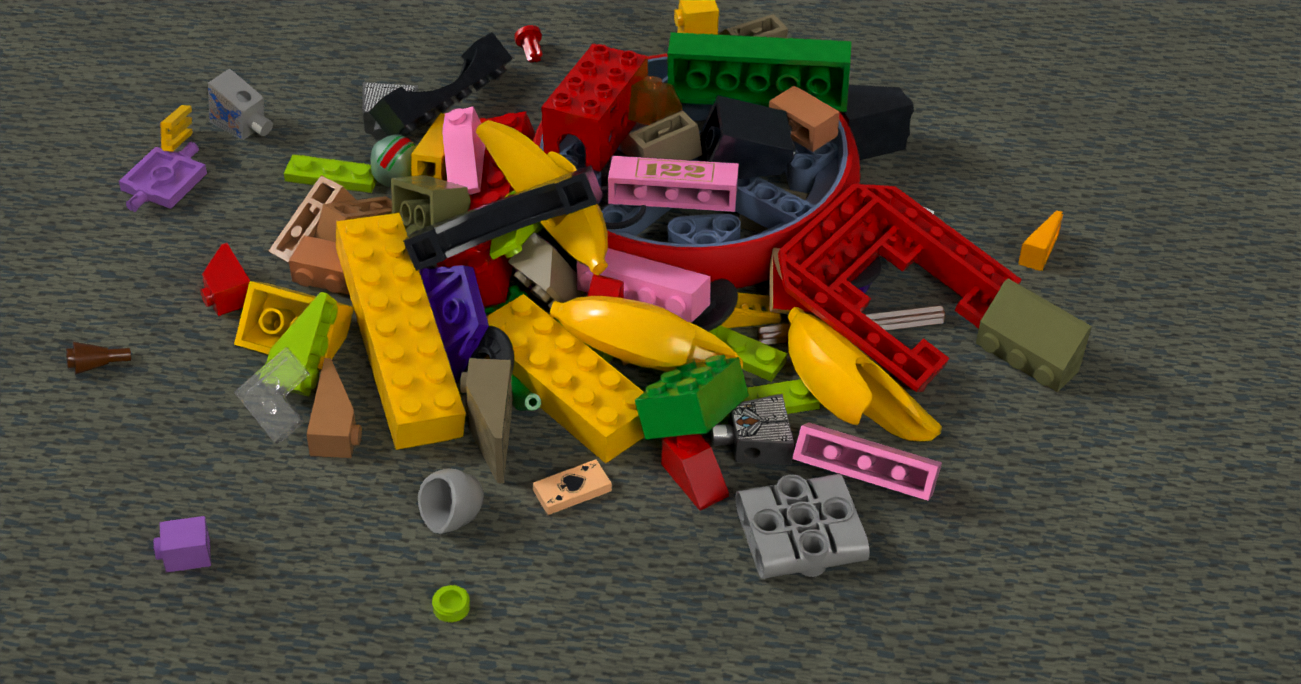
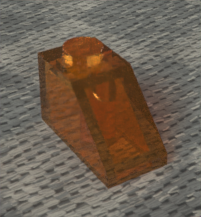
[628,76,682,125]

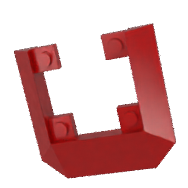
[778,184,1022,392]

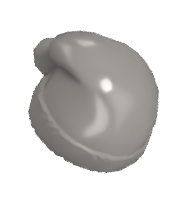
[418,468,484,534]

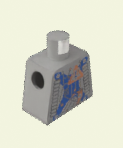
[208,68,273,140]

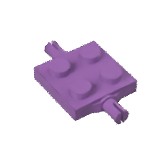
[119,142,207,212]

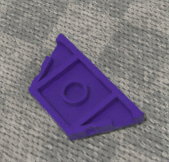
[419,265,489,383]

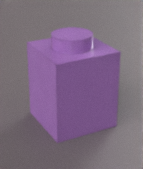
[154,516,211,572]

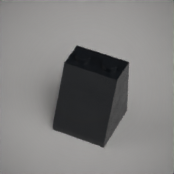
[840,85,914,161]
[698,95,796,179]

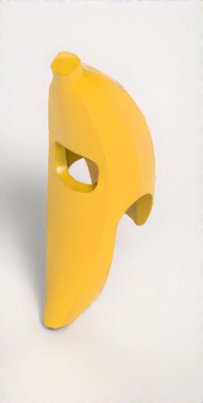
[476,120,608,275]
[549,296,743,372]
[788,307,942,441]

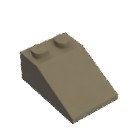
[460,358,513,483]

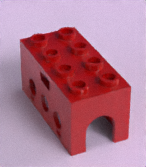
[541,44,648,172]

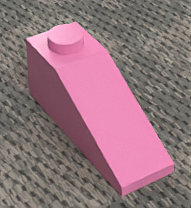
[442,106,485,195]

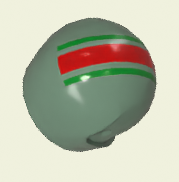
[370,135,417,188]

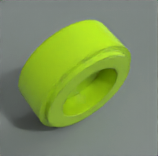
[432,585,470,622]

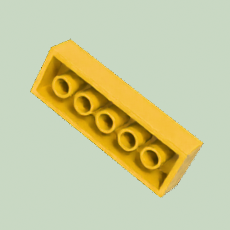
[484,294,645,463]

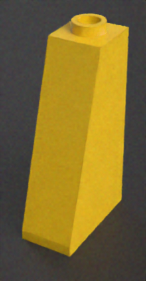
[411,113,447,181]

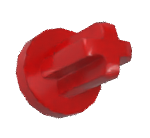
[514,25,543,63]

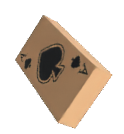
[533,459,612,515]

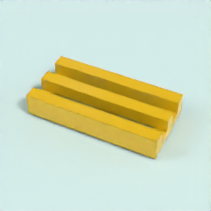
[160,105,192,152]

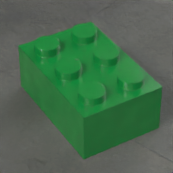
[635,355,749,439]

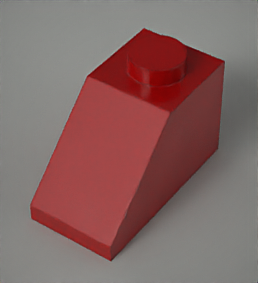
[200,243,250,316]
[661,434,729,510]

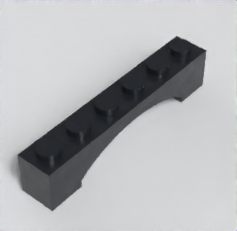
[369,32,513,137]
[403,165,603,271]

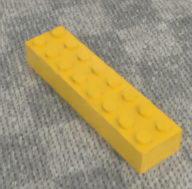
[336,213,466,450]

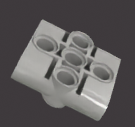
[736,474,870,579]

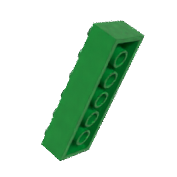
[667,32,851,112]

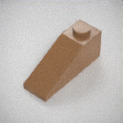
[268,175,356,263]
[315,196,392,242]
[306,358,362,458]

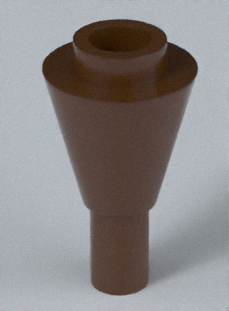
[66,341,131,375]

